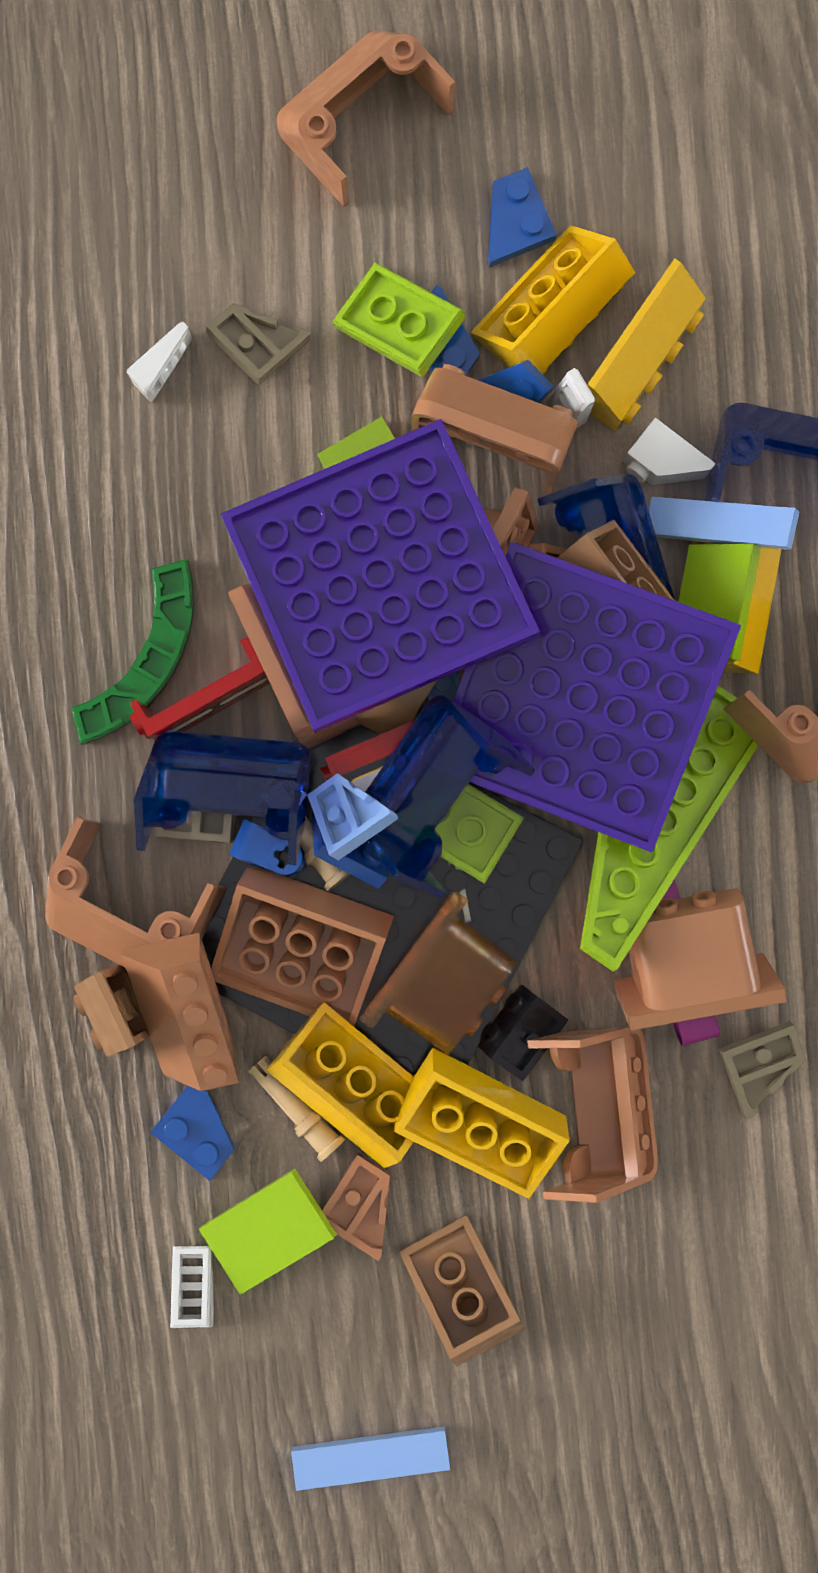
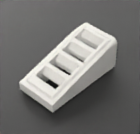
[127,322,193,402]
[545,368,595,428]
[170,1246,214,1328]

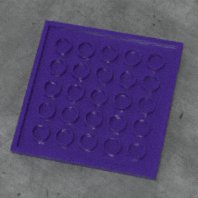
[220,419,540,733]
[430,542,741,853]

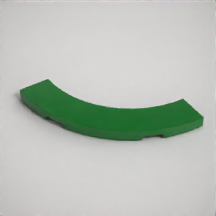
[71,559,194,745]

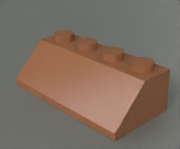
[121,933,239,1091]

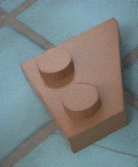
[322,1152,390,1262]

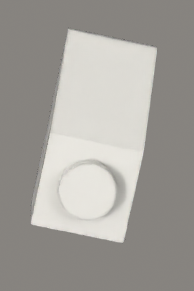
[622,418,716,485]

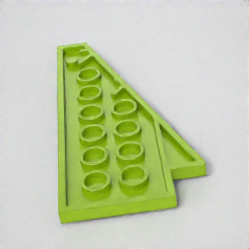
[580,685,759,972]

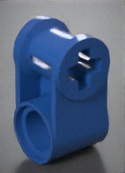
[229,819,306,876]

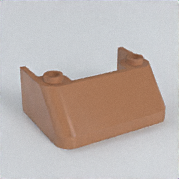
[277,30,455,207]
[412,364,578,494]
[228,584,360,751]
[724,690,818,784]
[45,816,227,968]
[527,1026,658,1203]

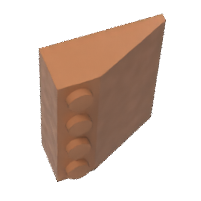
[211,864,394,1026]

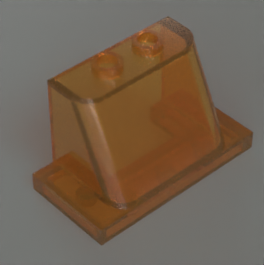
[359,890,517,1055]

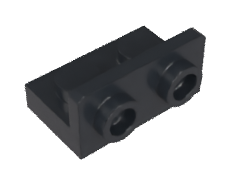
[478,985,568,1081]

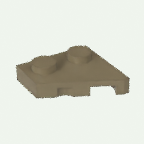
[206,303,311,386]
[718,1021,806,1120]

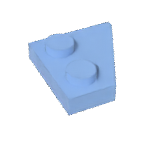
[307,773,398,861]

